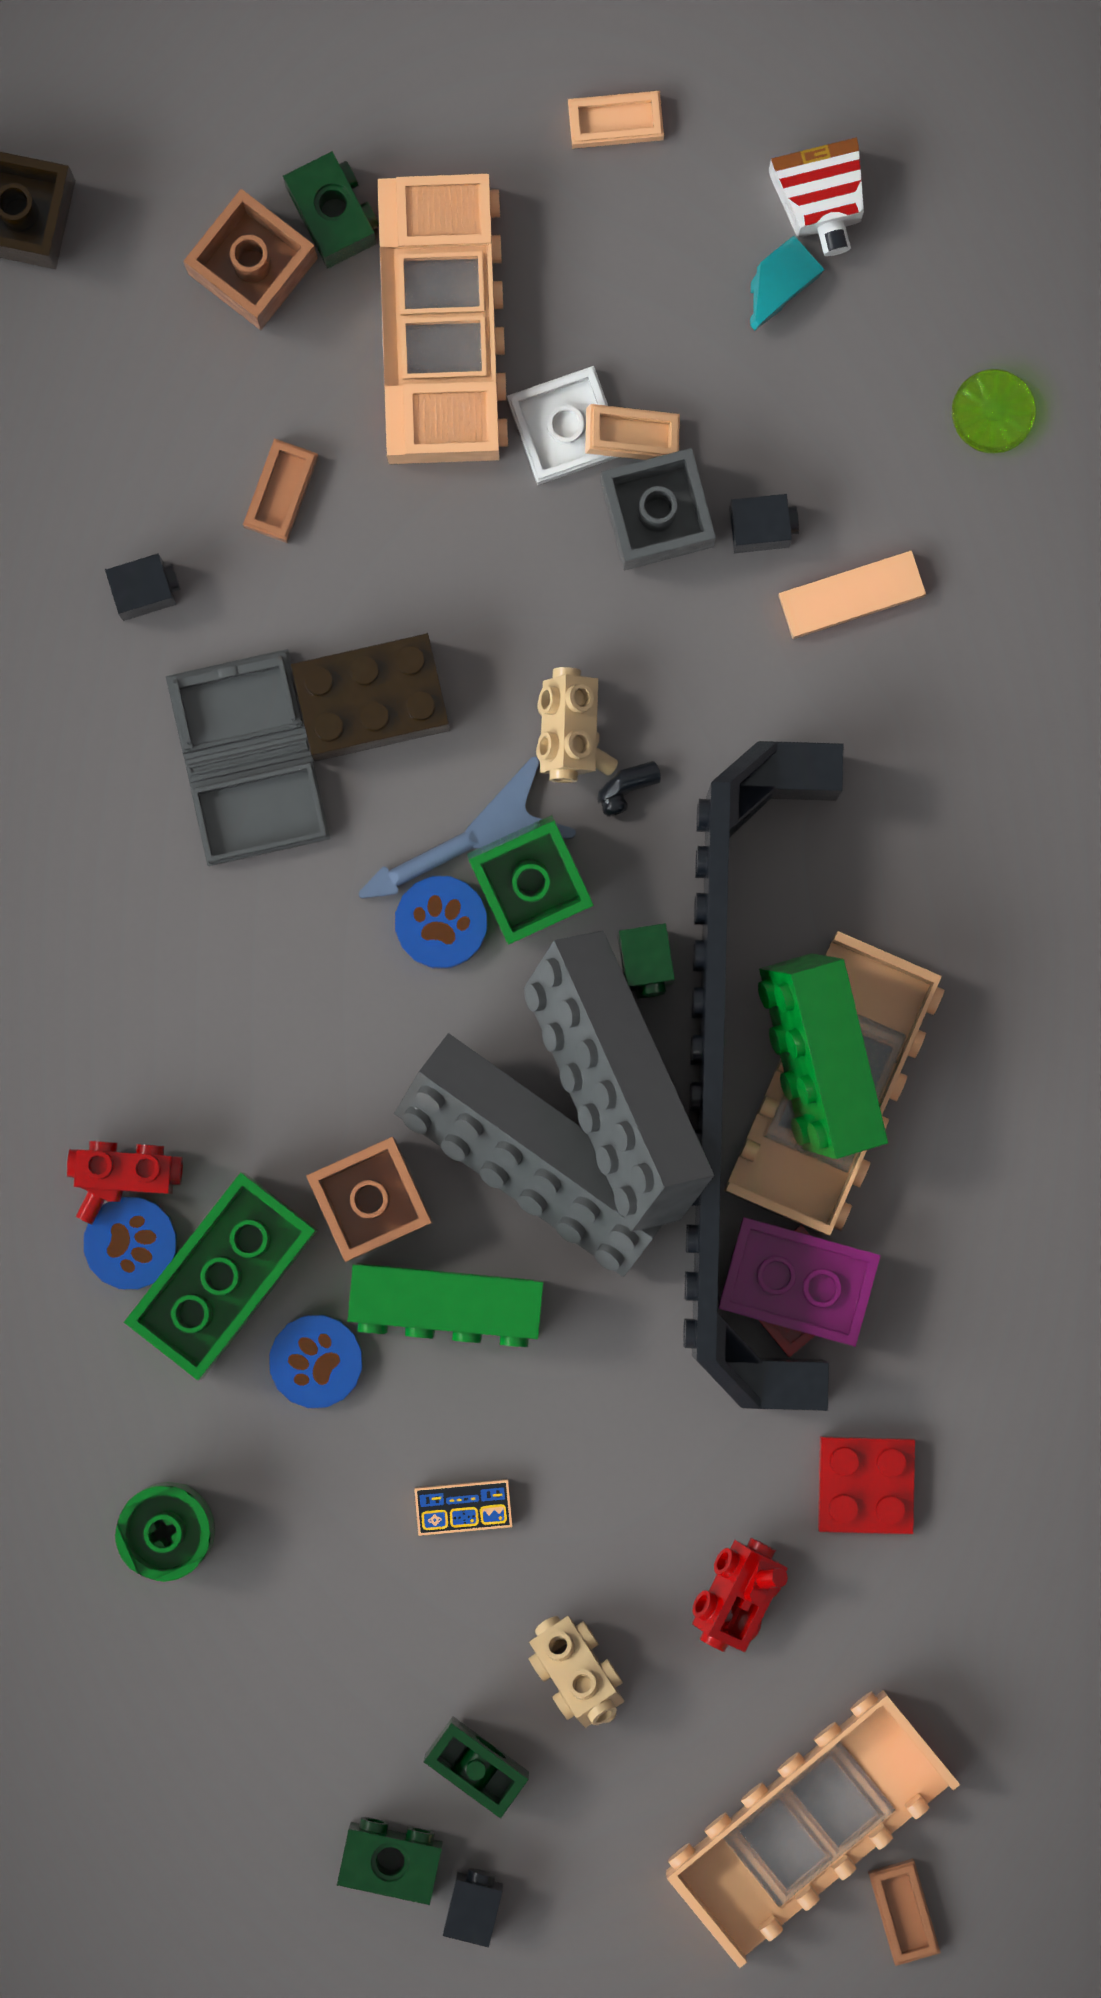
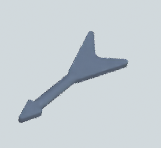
[358,757,576,899]

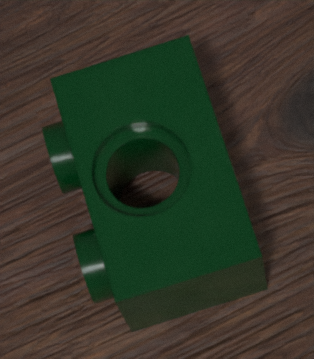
[283,151,379,269]
[617,923,675,999]
[423,1716,529,1819]
[337,1817,443,1905]

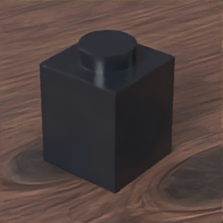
[729,494,799,553]
[105,553,181,621]
[443,1868,503,1948]

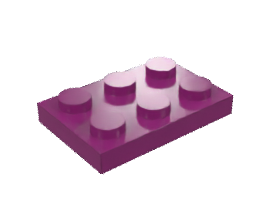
[718,1217,881,1347]

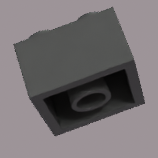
[600,448,716,571]

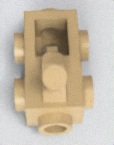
[536,667,618,783]
[528,1616,625,1728]

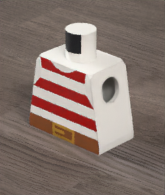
[769,137,864,256]

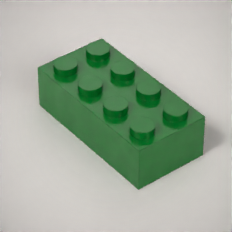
[758,953,888,1159]
[123,1172,319,1381]
[347,1263,544,1347]

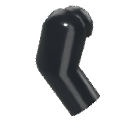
[597,761,661,817]

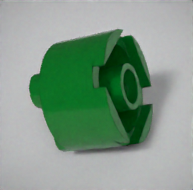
[115,1482,215,1582]

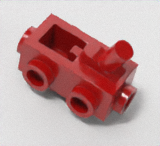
[67,1141,183,1225]
[692,1537,788,1652]

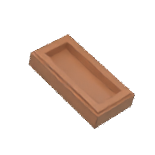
[243,438,319,543]
[868,1858,941,1966]

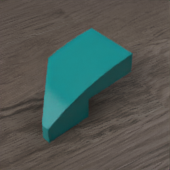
[750,236,825,331]

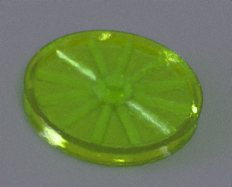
[952,369,1036,453]

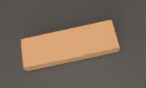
[778,550,926,639]

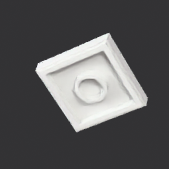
[507,366,618,485]

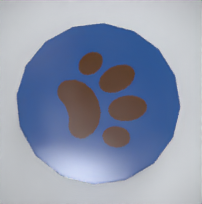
[395,876,487,969]
[83,1197,177,1289]
[269,1315,363,1408]

